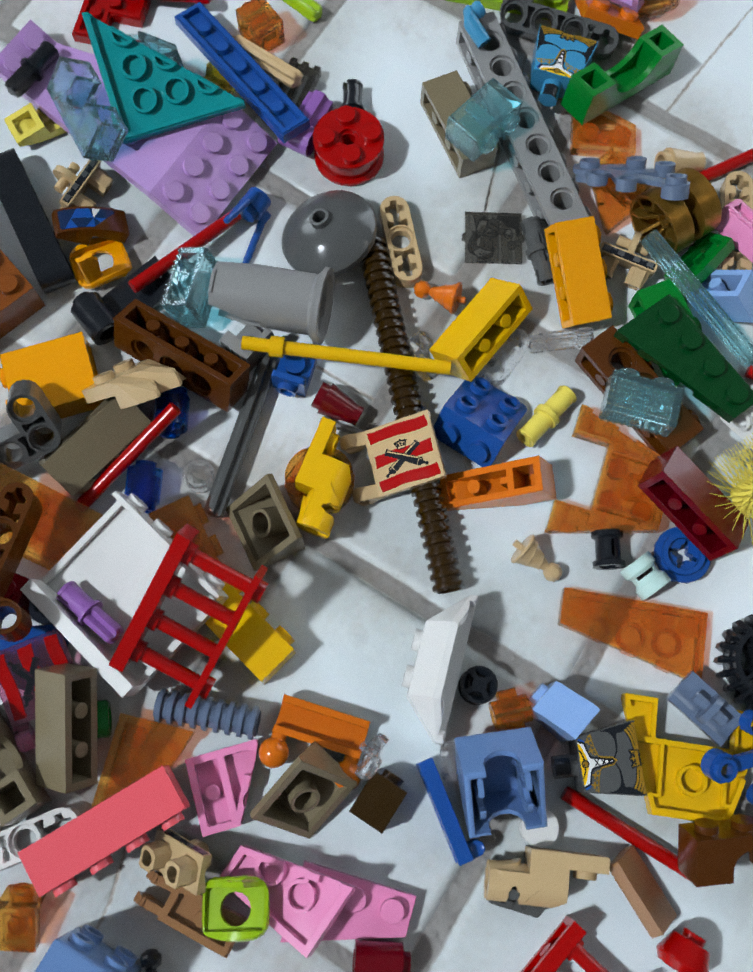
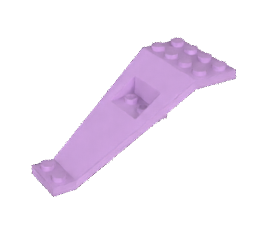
[0,19,277,236]

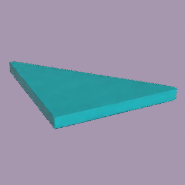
[82,12,246,144]

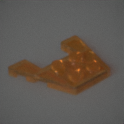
[544,404,663,534]

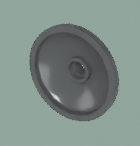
[281,190,377,277]

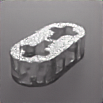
[479,327,529,386]

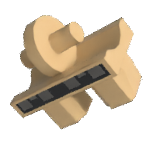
[52,155,113,209]
[600,231,659,291]
[139,828,213,896]

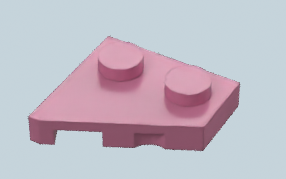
[185,739,259,837]

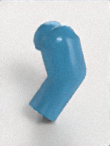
[463,0,491,49]

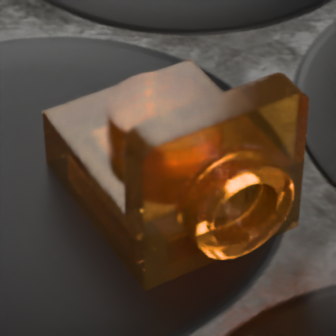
[0,882,47,953]

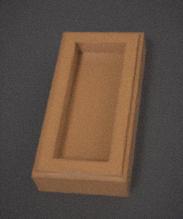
[610,845,677,939]

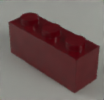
[637,446,749,561]

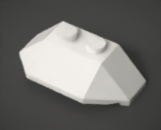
[402,595,478,745]

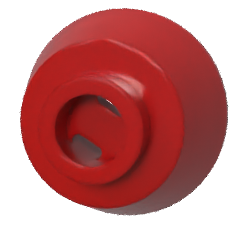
[656,927,710,972]

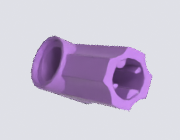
[278,90,333,157]

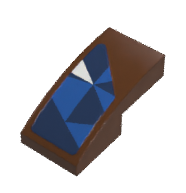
[51,206,130,246]

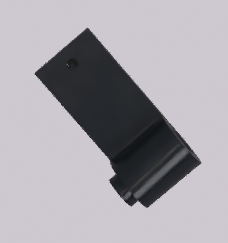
[71,256,180,345]

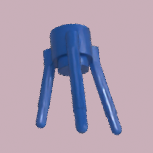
[223,187,271,263]

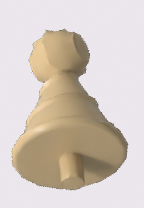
[511,534,563,582]

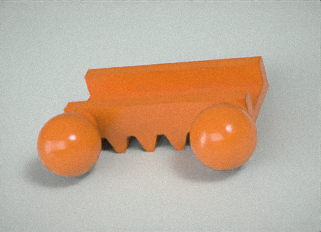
[259,694,370,790]

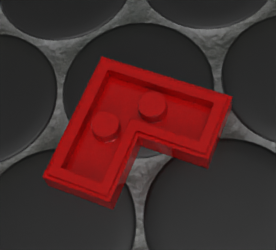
[72,0,151,45]

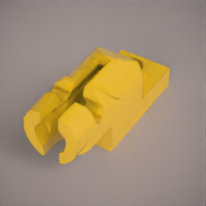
[295,416,351,539]

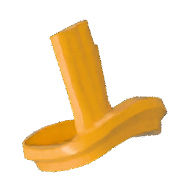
[69,237,132,289]

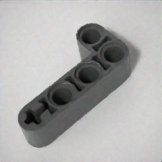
[500,0,619,60]
[0,380,62,477]

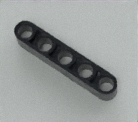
[0,148,77,295]

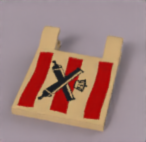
[339,409,447,506]

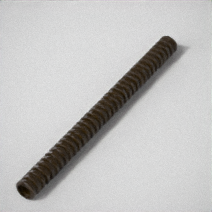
[361,237,464,594]

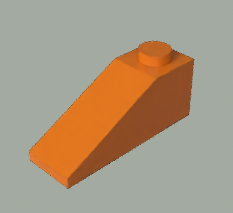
[440,455,557,511]

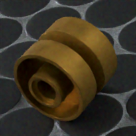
[630,168,722,259]

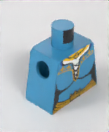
[529,25,598,107]

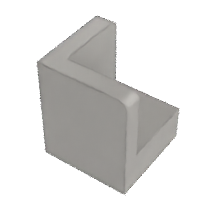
[219,324,274,372]

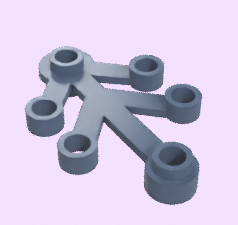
[572,156,690,201]

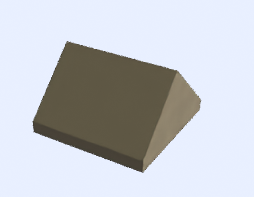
[226,473,305,571]
[250,741,357,839]

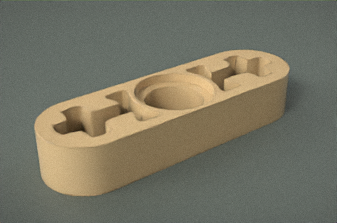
[379,196,422,288]

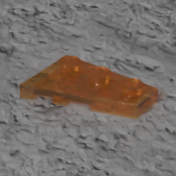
[91,713,195,808]

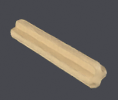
[232,34,303,89]

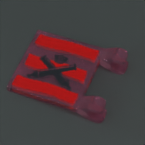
[0,628,74,753]

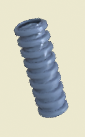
[153,688,261,740]

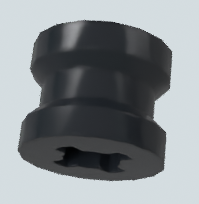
[458,666,498,705]

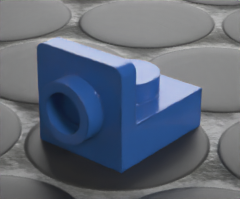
[271,355,317,397]

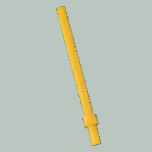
[241,336,451,375]

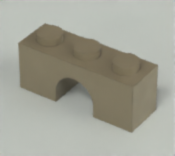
[0,712,52,827]

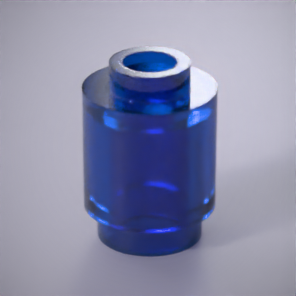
[153,386,190,439]
[124,460,163,513]

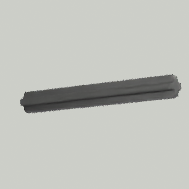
[204,357,278,518]

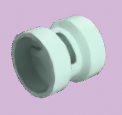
[620,551,672,601]

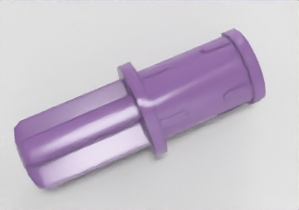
[56,581,124,644]

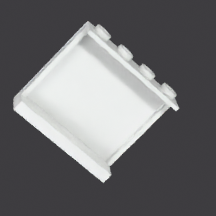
[20,491,229,698]

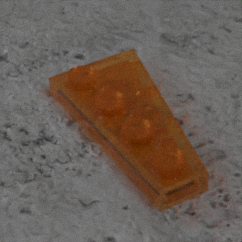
[557,587,708,679]

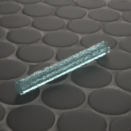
[641,230,753,368]

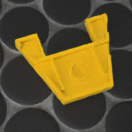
[621,693,753,821]

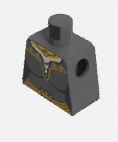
[551,720,647,796]

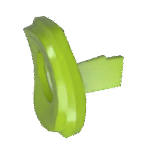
[202,875,270,942]

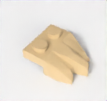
[82,358,186,409]

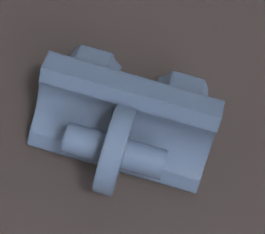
[666,671,741,747]

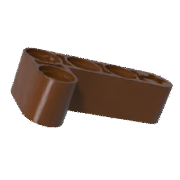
[0,482,43,642]

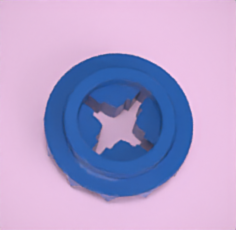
[653,527,711,584]

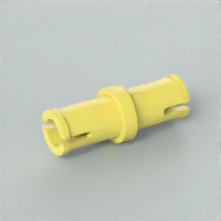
[516,385,577,447]

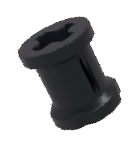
[591,529,626,570]

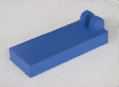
[416,758,485,866]

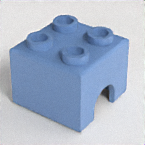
[454,727,547,838]
[35,924,142,972]

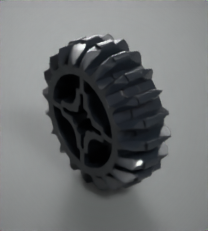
[713,614,753,710]

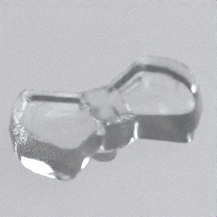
[409,331,439,381]
[354,733,389,781]

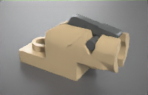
[484,846,610,918]

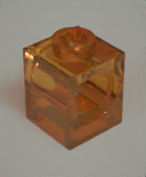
[236,0,285,52]

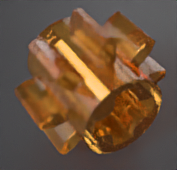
[488,687,533,730]

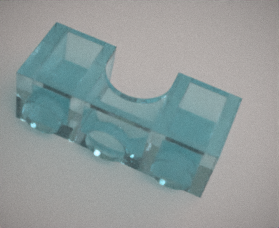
[47,56,128,162]

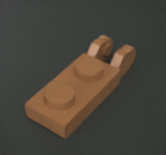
[133,871,248,958]

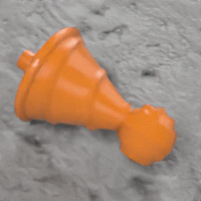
[414,280,466,315]

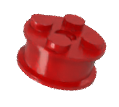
[313,105,384,186]

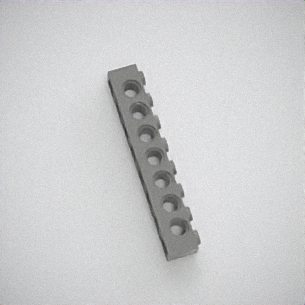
[456,11,592,235]

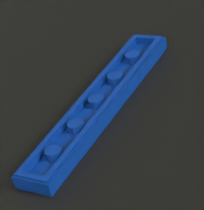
[174,2,311,144]

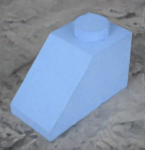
[682,270,753,323]
[526,681,600,742]

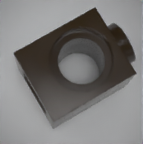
[349,768,407,834]

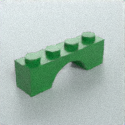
[561,25,684,125]

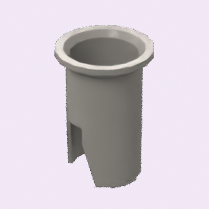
[208,261,334,345]

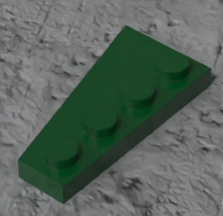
[613,294,753,423]

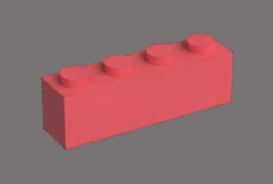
[18,765,191,898]

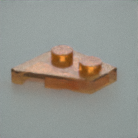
[592,146,652,235]

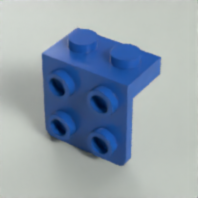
[434,376,527,467]

